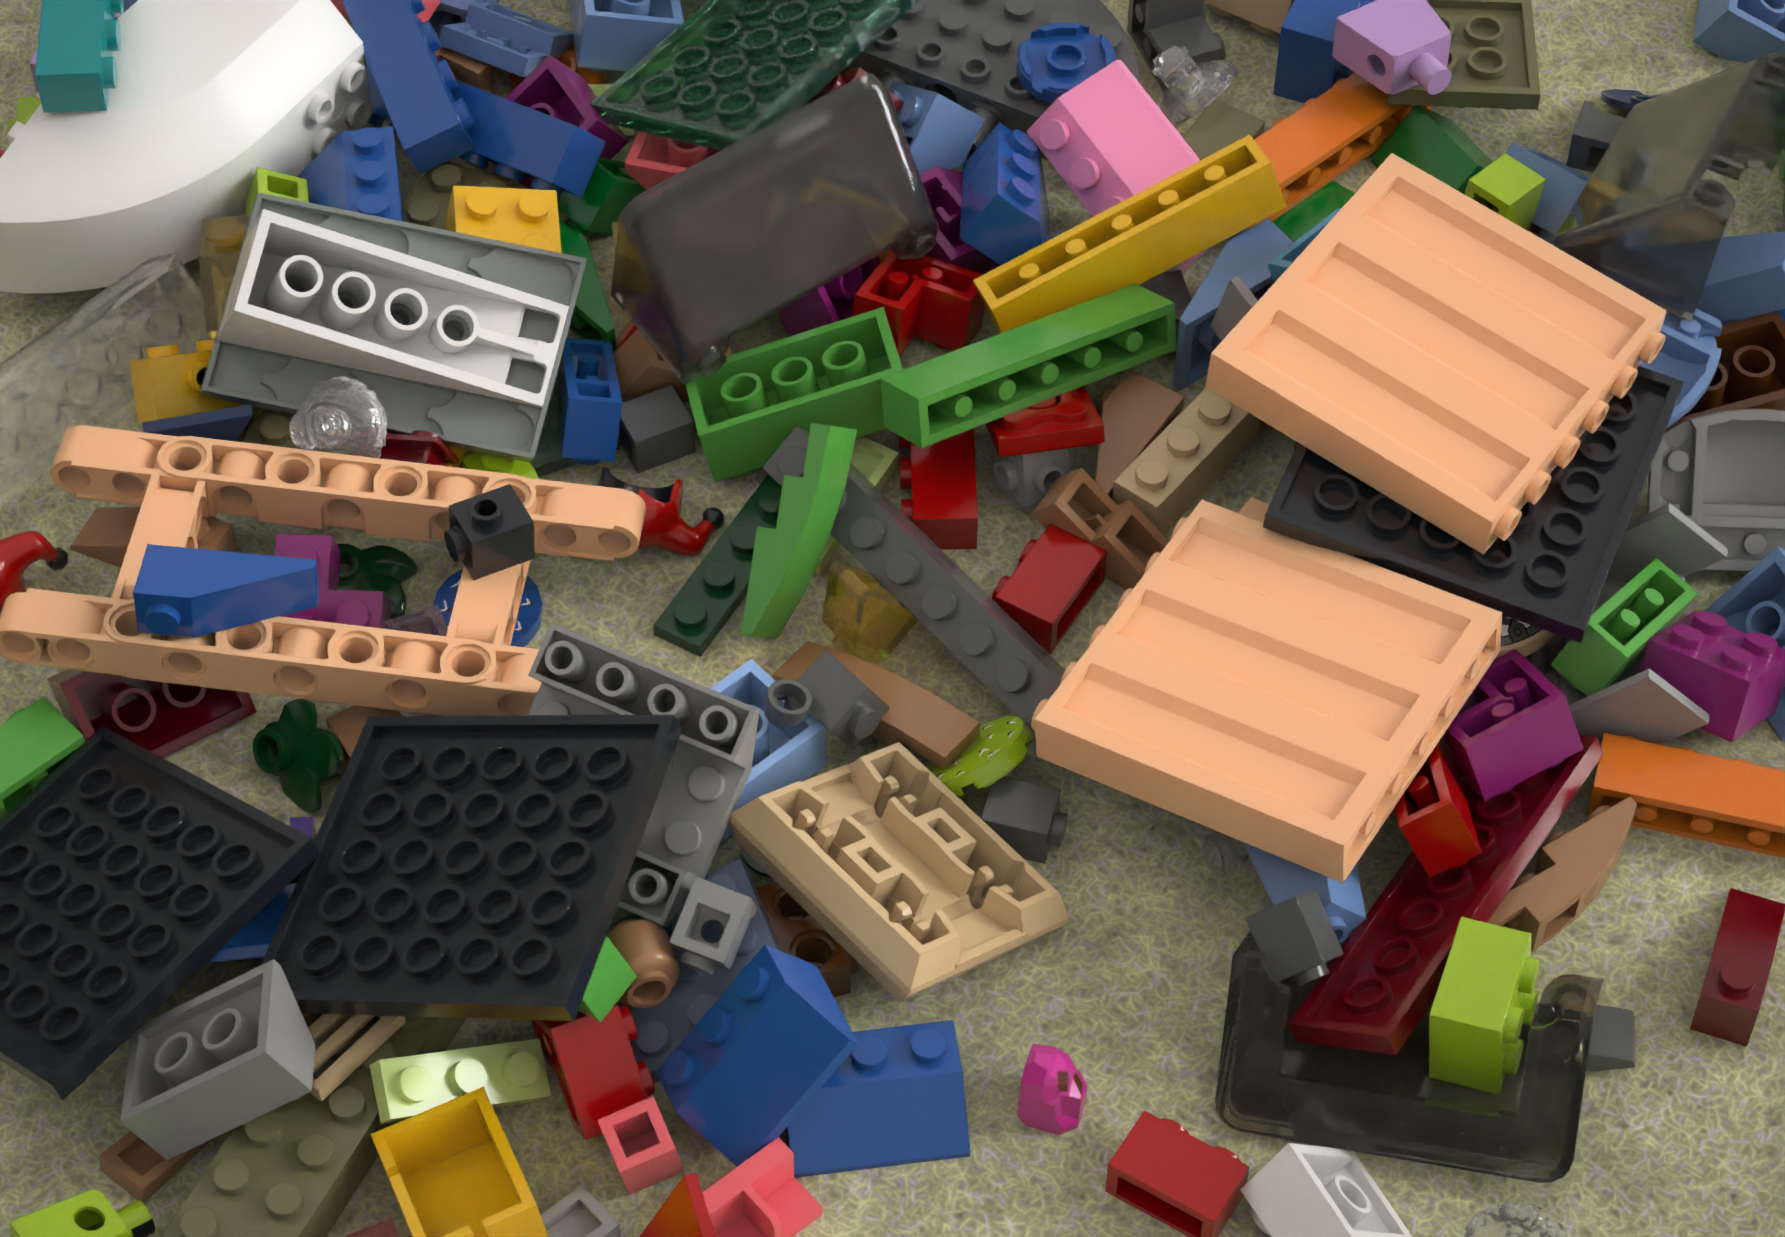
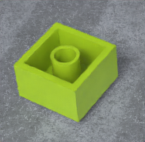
[1429,917,1540,1095]

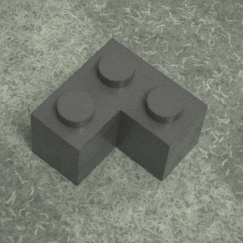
[1127,0,1226,95]

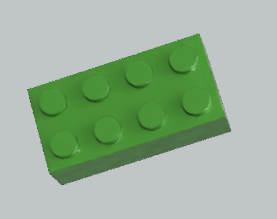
[682,307,903,482]

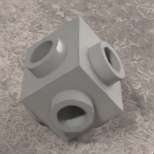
[993,448,1073,508]

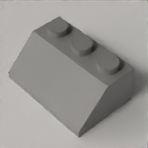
[120,959,315,1160]

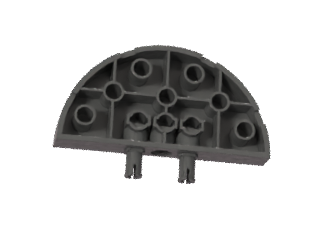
[767,0,1140,161]

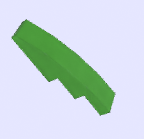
[741,423,857,638]

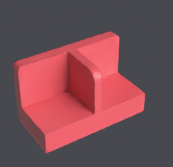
[702,1137,823,1237]

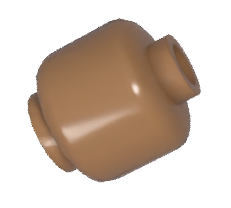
[606,919,681,1008]

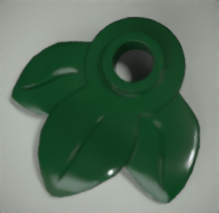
[337,544,417,621]
[253,699,344,812]

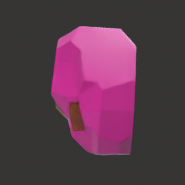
[1017,1044,1087,1135]

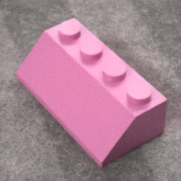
[1026,60,1209,275]

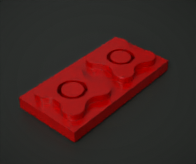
[985,386,1105,458]

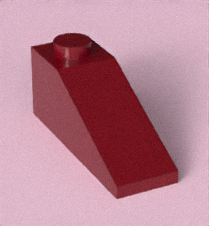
[1690,888,1785,1047]

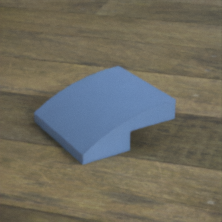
[439,1,574,77]

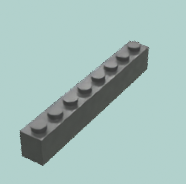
[762,427,1065,733]

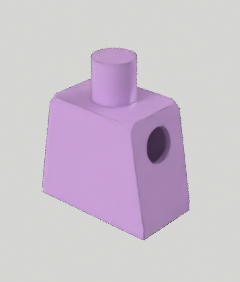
[1332,0,1452,95]

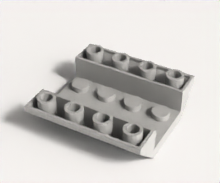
[527,622,760,927]

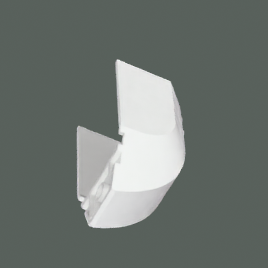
[0,0,373,294]

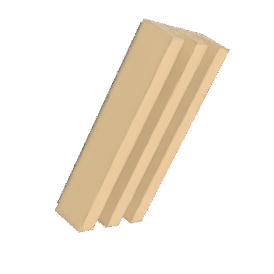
[308,1014,406,1102]

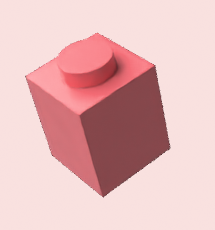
[597,1096,684,1195]

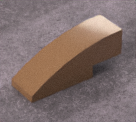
[1031,467,1169,590]

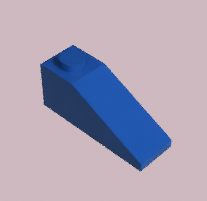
[558,338,622,465]
[133,544,320,637]

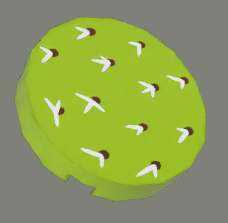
[928,716,1033,798]

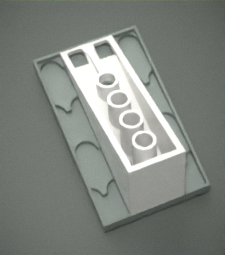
[199,192,587,462]

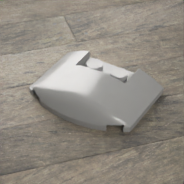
[1647,409,1785,571]

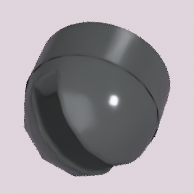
[764,679,812,729]

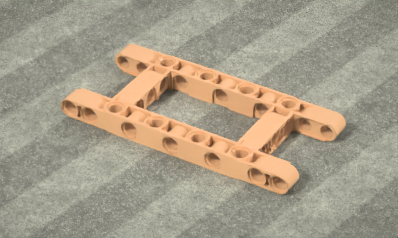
[0,425,647,716]

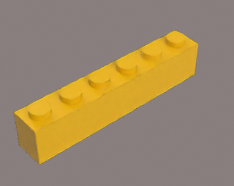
[973,134,1287,334]

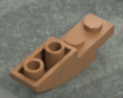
[1487,796,1637,951]

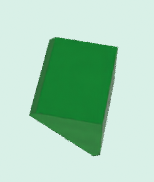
[1371,106,1493,195]

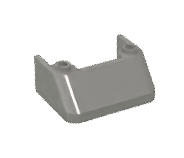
[1532,503,1728,745]

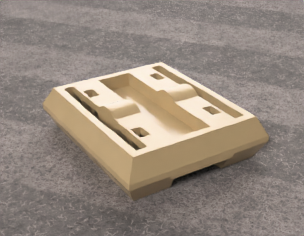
[729,742,1069,1003]

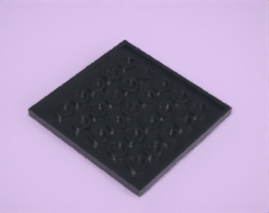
[1263,366,1684,643]
[261,714,682,1021]
[0,726,320,1101]

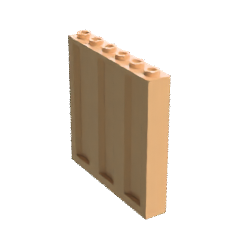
[1206,153,1667,555]
[1031,499,1502,883]

